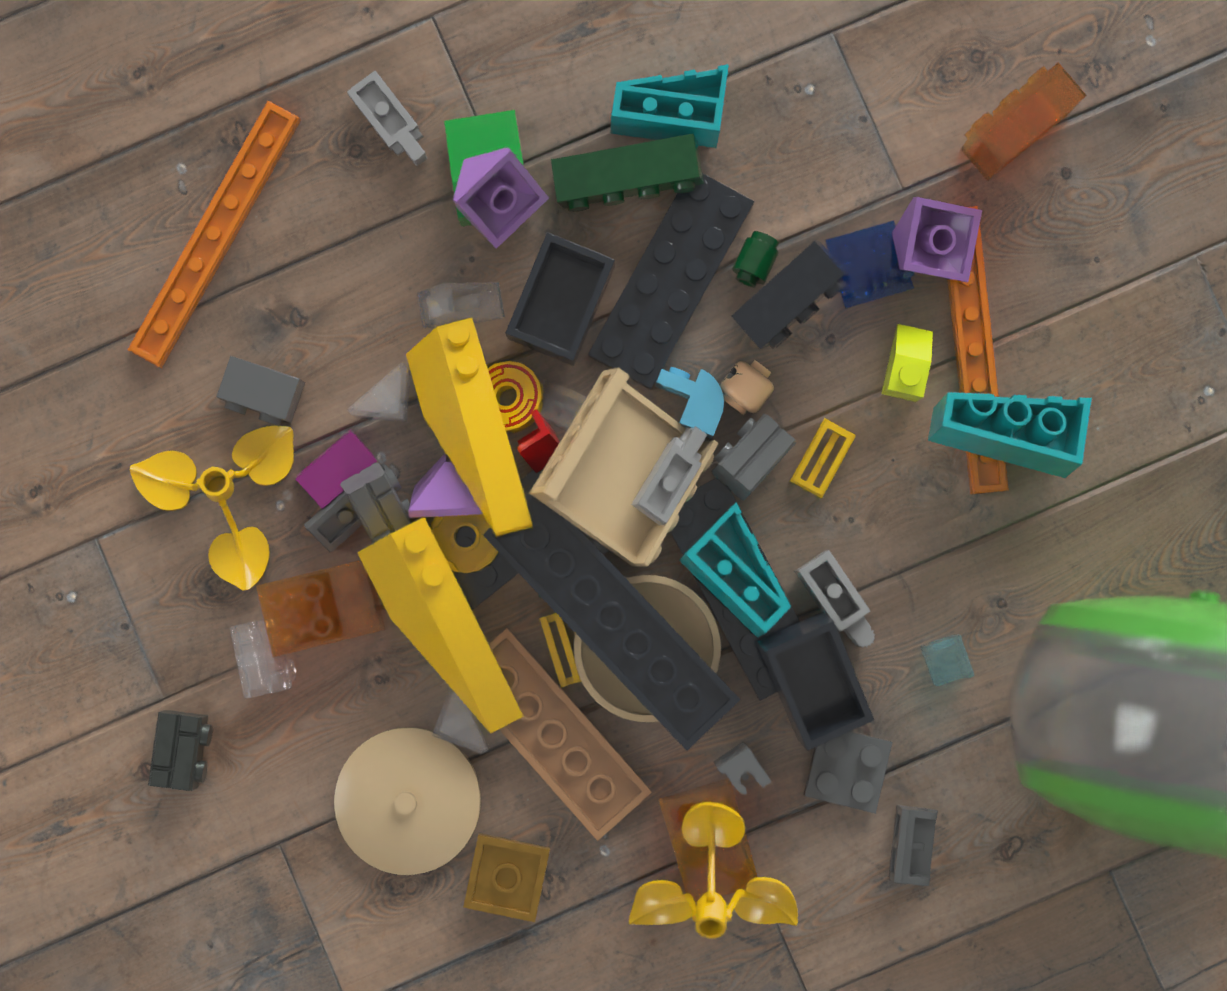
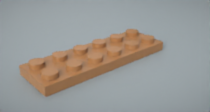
[488,627,652,841]

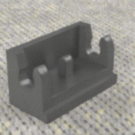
[713,742,772,795]
[888,805,938,886]

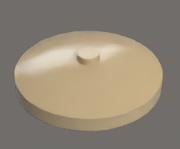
[574,575,721,722]
[334,727,481,875]

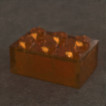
[961,62,1087,181]

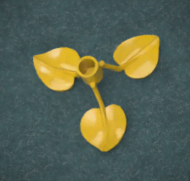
[130,425,294,591]
[629,802,798,938]

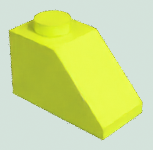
[882,324,933,402]

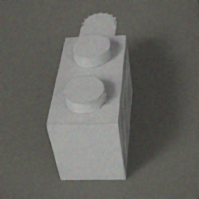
[794,550,875,648]

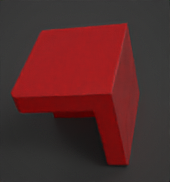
[517,409,560,473]

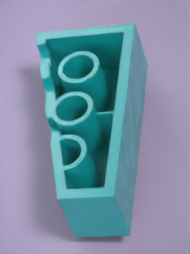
[928,392,1092,478]

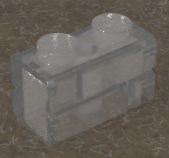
[230,617,296,699]

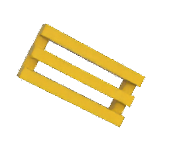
[789,418,856,499]
[539,613,581,688]

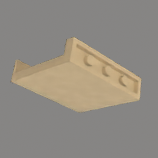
[530,368,719,566]

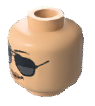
[720,360,774,415]

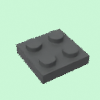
[803,731,893,814]

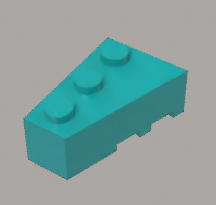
[610,64,729,148]

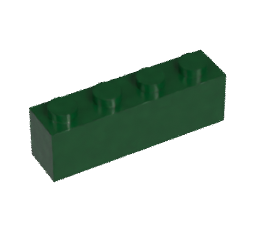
[551,134,704,212]

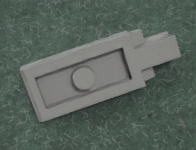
[347,71,428,167]
[631,426,707,525]

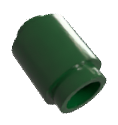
[732,231,779,288]

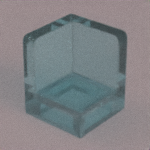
[920,634,975,686]

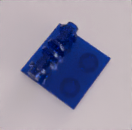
[825,220,914,309]

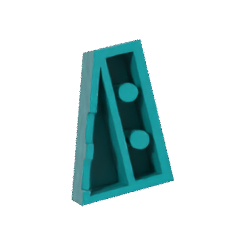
[679,502,791,637]

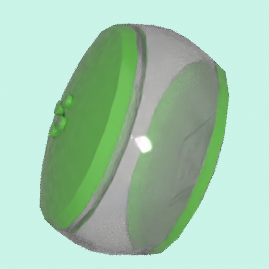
[1010,591,1227,858]

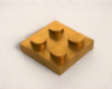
[463,833,550,922]

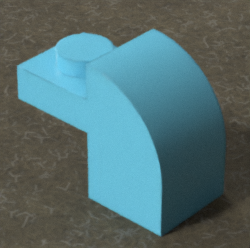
[656,367,724,439]

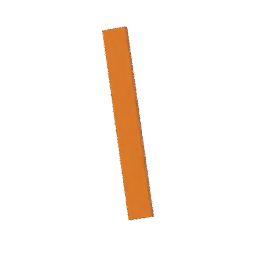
[128,101,301,368]
[947,206,1009,495]

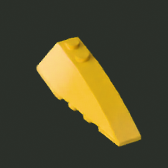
[406,317,532,537]
[357,517,523,733]

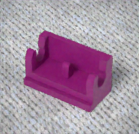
[295,429,377,509]

